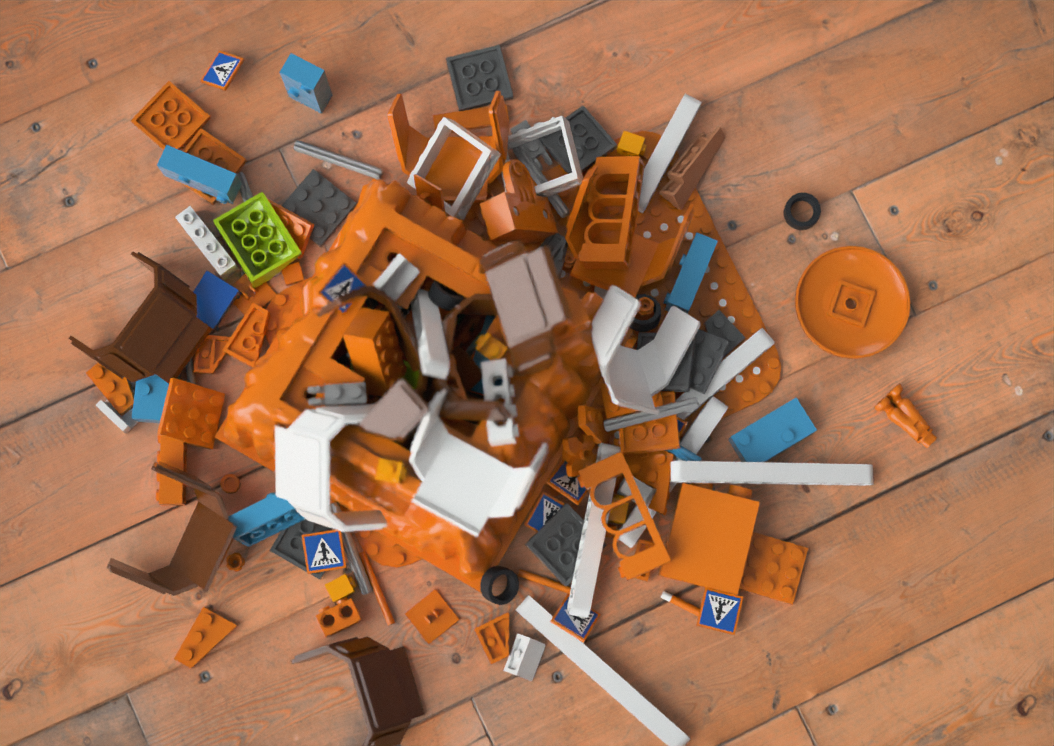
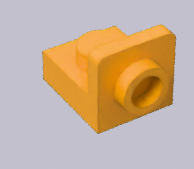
[475,333,508,361]
[375,459,407,484]

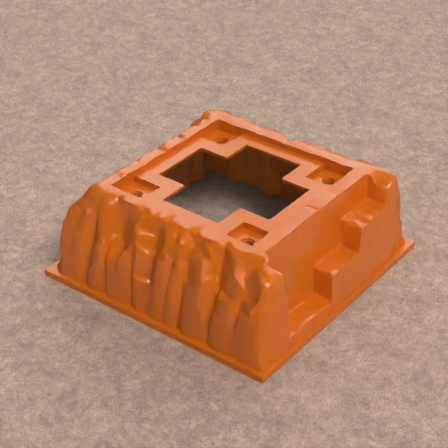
[215,178,634,593]

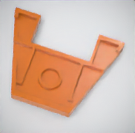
[614,450,676,516]

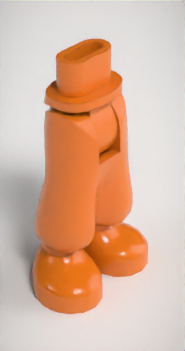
[874,383,937,448]

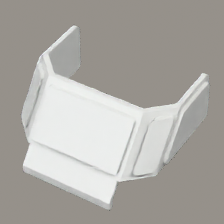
[591,285,700,415]
[409,389,548,537]
[275,404,387,532]

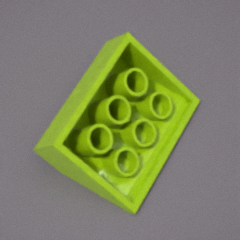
[213,192,302,288]

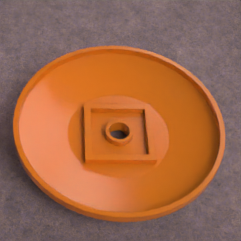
[795,246,910,359]

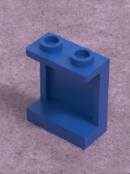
[193,271,242,331]

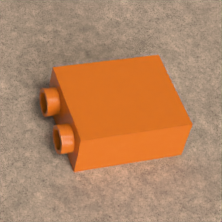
[658,483,760,595]

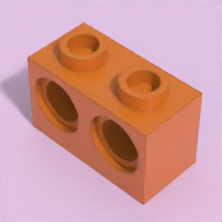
[316,597,363,638]

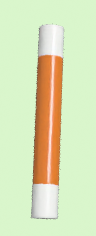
[661,591,700,616]

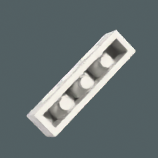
[175,206,239,280]
[481,359,519,446]

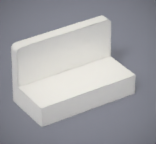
[373,253,420,301]
[96,400,138,434]
[503,633,545,681]

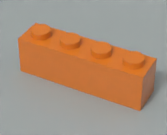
[156,435,187,506]

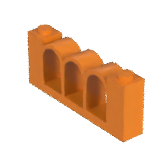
[578,156,645,269]
[577,451,671,581]

